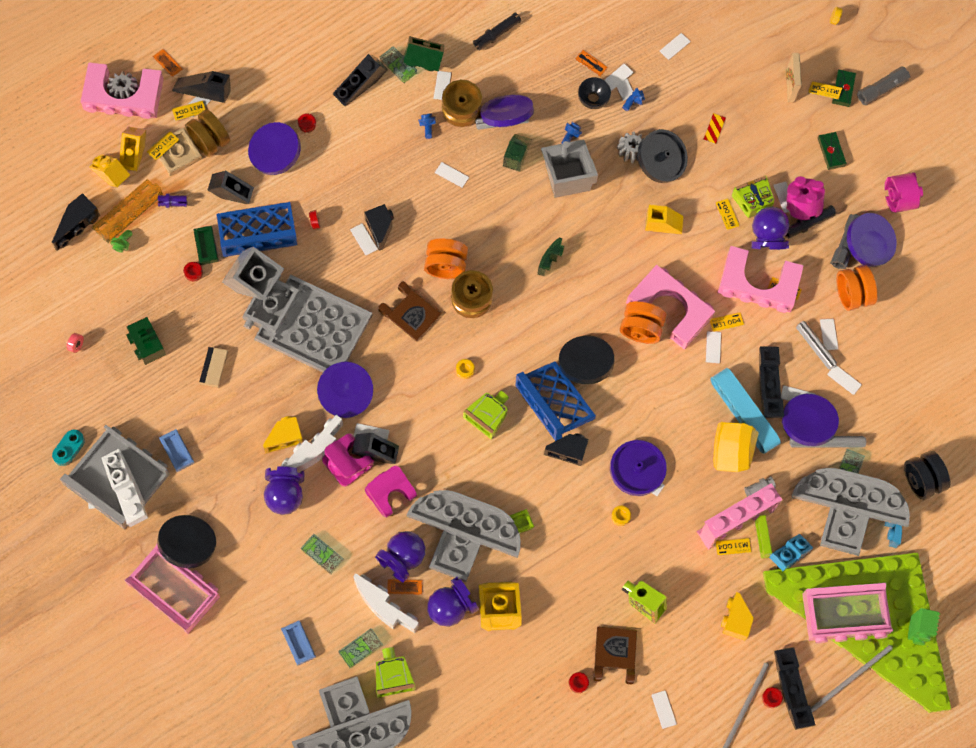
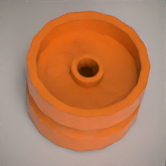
[424,238,468,279]
[836,265,877,311]
[620,301,666,344]

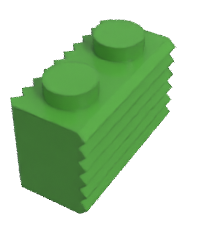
[908,608,940,645]

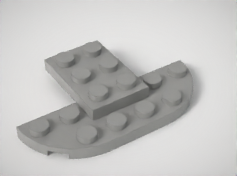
[792,468,910,556]
[407,490,521,582]
[292,677,411,748]

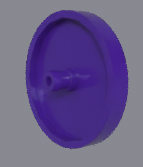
[481,95,534,127]
[248,122,301,175]
[847,213,897,267]
[317,362,373,418]
[782,394,839,446]
[610,440,667,496]

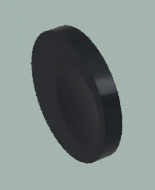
[637,129,688,183]
[559,336,614,384]
[157,515,216,568]

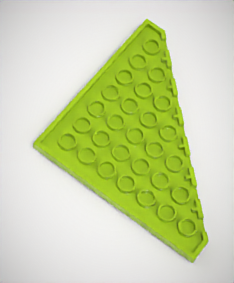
[763,553,951,713]

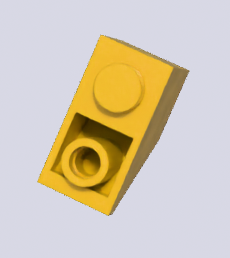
[89,155,130,188]
[645,204,683,234]
[721,592,754,641]

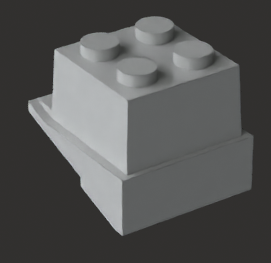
[541,139,598,198]

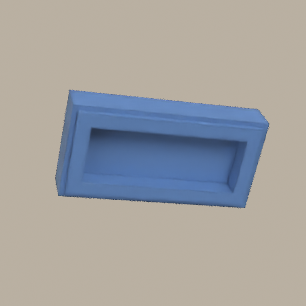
[159,429,194,472]
[281,620,316,666]

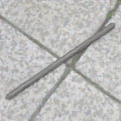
[811,645,893,713]
[723,662,769,748]

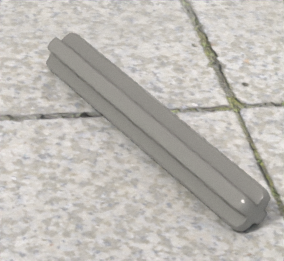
[789,436,866,448]

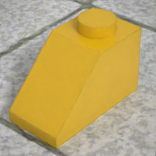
[119,126,146,171]
[263,416,303,454]

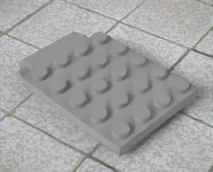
[242,275,373,372]

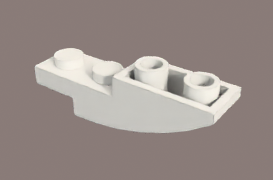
[281,415,343,473]
[101,449,148,527]
[353,574,419,633]

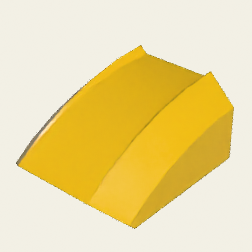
[713,422,759,472]
[479,582,522,631]

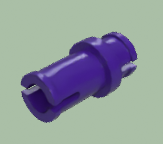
[158,193,187,208]

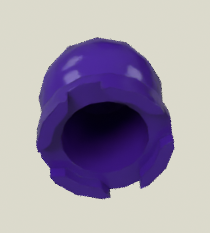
[752,206,790,250]
[264,466,305,515]
[375,531,426,582]
[427,576,479,627]

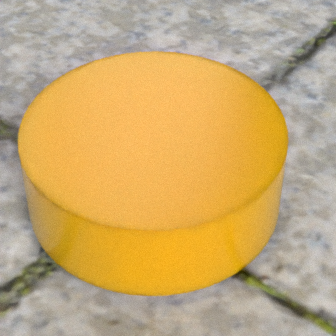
[829,6,843,25]
[456,359,475,379]
[611,505,631,526]

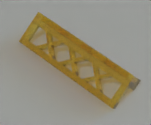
[92,179,163,243]

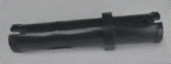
[473,12,521,51]
[786,205,836,239]

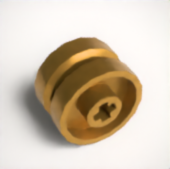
[442,79,482,127]
[185,109,231,157]
[451,270,493,318]

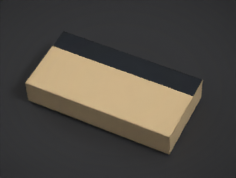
[199,347,228,388]

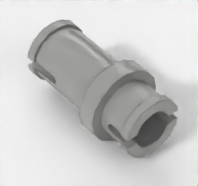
[744,476,776,497]

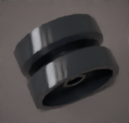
[904,450,951,500]

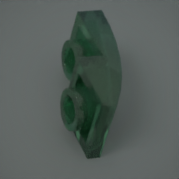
[537,237,565,276]

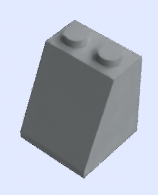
[222,247,284,300]

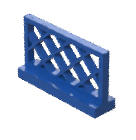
[216,202,298,257]
[515,361,596,441]

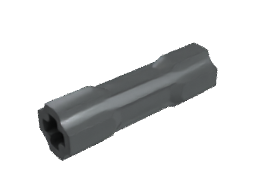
[857,66,910,105]
[830,214,859,269]

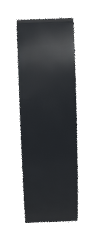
[759,346,784,418]
[774,647,815,730]

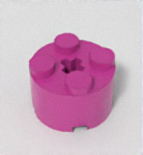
[885,172,923,213]
[786,176,825,220]

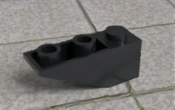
[333,54,388,106]
[172,71,231,103]
[52,193,100,251]

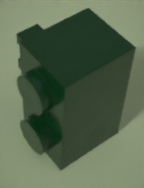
[403,36,444,72]
[126,317,166,365]

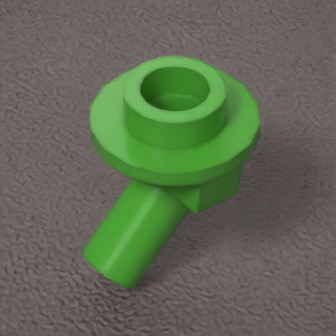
[110,230,132,253]

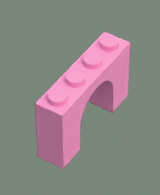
[81,63,164,119]
[718,246,803,313]
[626,265,715,350]

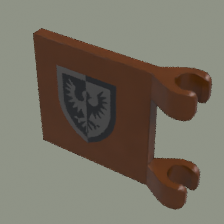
[378,281,441,342]
[593,627,637,685]

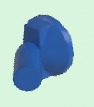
[622,87,645,111]
[418,113,436,139]
[561,121,582,144]

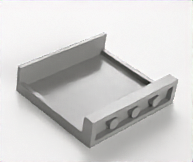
[60,425,170,530]

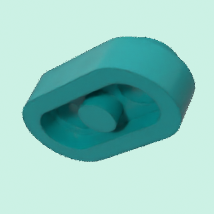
[52,429,85,466]

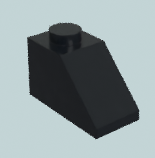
[207,170,254,204]
[364,204,394,251]
[352,433,399,464]
[544,433,589,466]

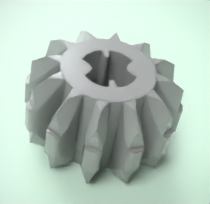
[107,71,139,99]
[617,131,642,163]

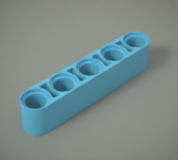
[710,368,781,454]

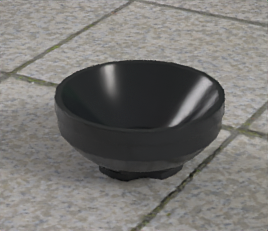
[578,77,611,109]

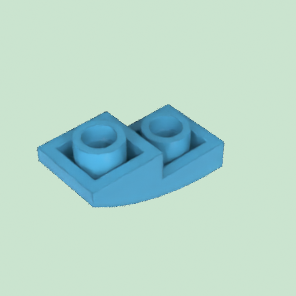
[884,522,902,548]
[769,534,813,571]

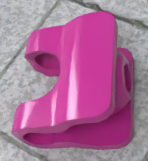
[322,433,374,487]
[365,465,417,518]

